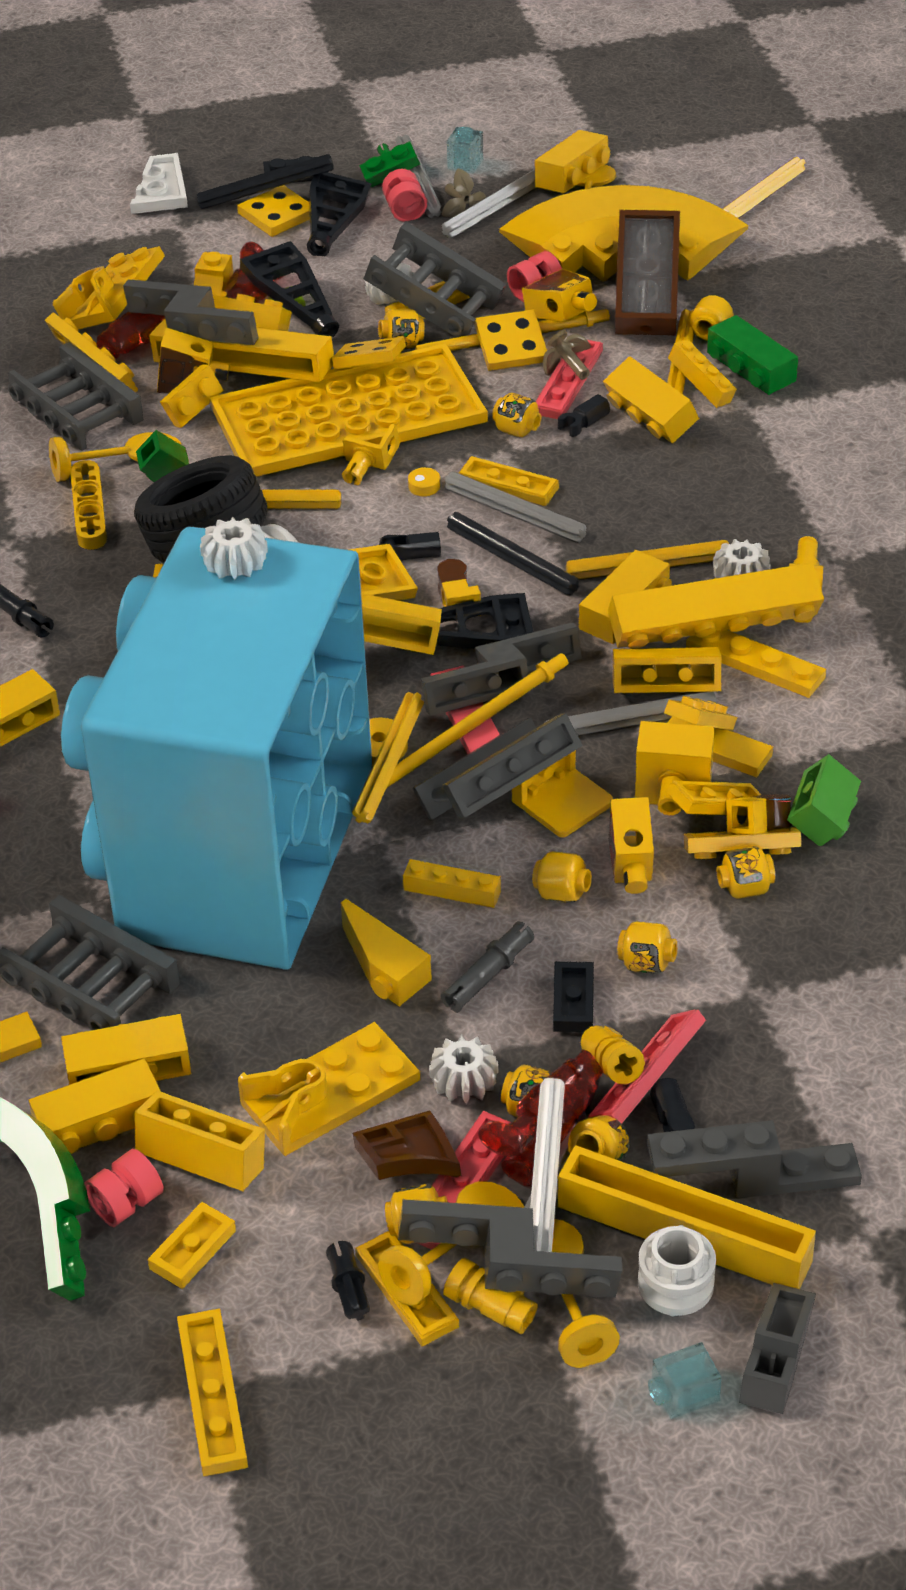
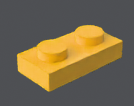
[160,364,224,428]
[148,1202,236,1289]

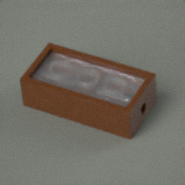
[615,210,680,336]

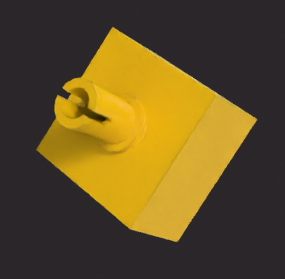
[635,721,715,816]

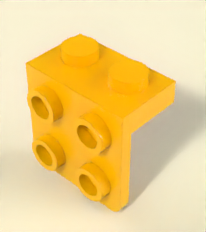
[512,750,613,838]

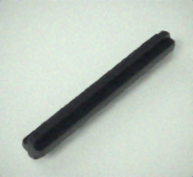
[197,154,334,209]
[447,512,579,596]

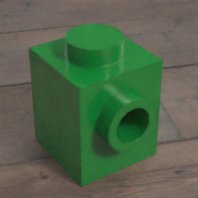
[136,430,189,482]

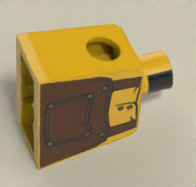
[522,269,597,321]
[157,328,230,393]

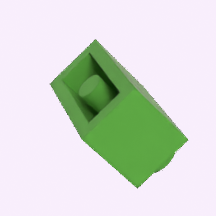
[787,754,861,846]

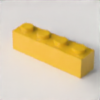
[668,339,737,408]
[403,859,501,908]

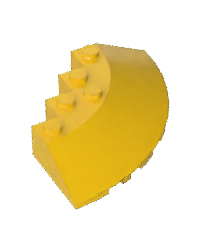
[499,185,749,282]

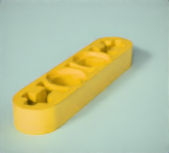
[70,460,107,550]

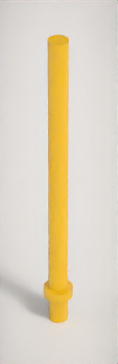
[415,309,610,351]
[386,653,569,789]

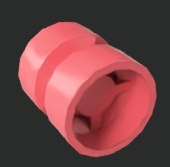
[382,169,427,222]
[507,251,562,302]
[84,1148,164,1227]

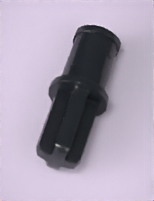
[326,1241,370,1321]

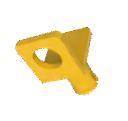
[342,424,400,485]

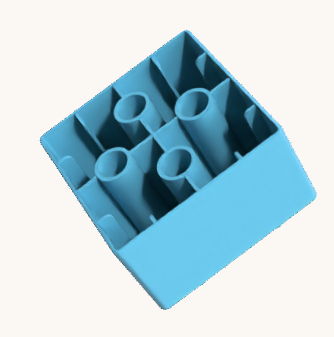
[61,527,372,970]

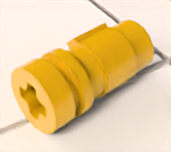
[580,1025,645,1085]
[443,1257,538,1335]

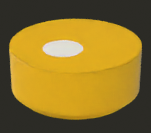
[408,467,441,496]

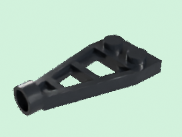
[307,172,371,257]
[239,241,339,337]
[436,593,533,649]

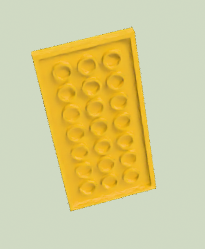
[210,343,488,477]

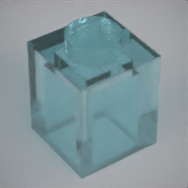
[447,127,484,174]
[648,1342,721,1419]

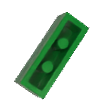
[707,315,798,395]

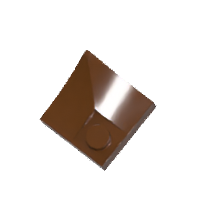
[352,1110,462,1180]

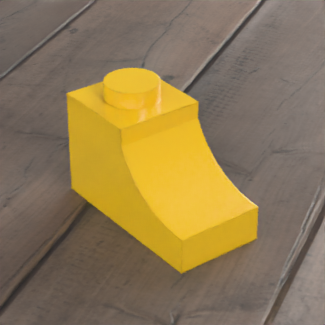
[194,251,234,297]

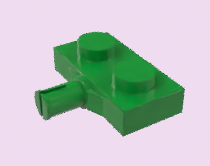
[359,141,420,187]

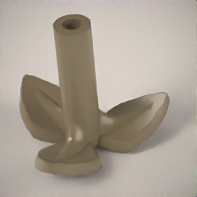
[441,168,486,217]
[543,330,591,380]

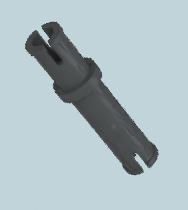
[441,921,534,1013]

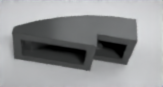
[739,1283,816,1414]

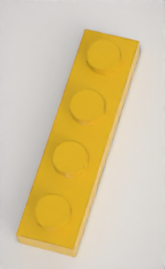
[45,312,138,392]
[686,630,826,698]
[177,1308,248,1477]

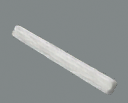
[530,1078,565,1252]

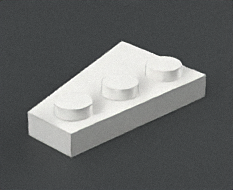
[130,153,188,214]

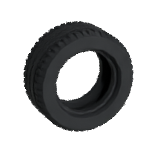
[134,455,268,563]

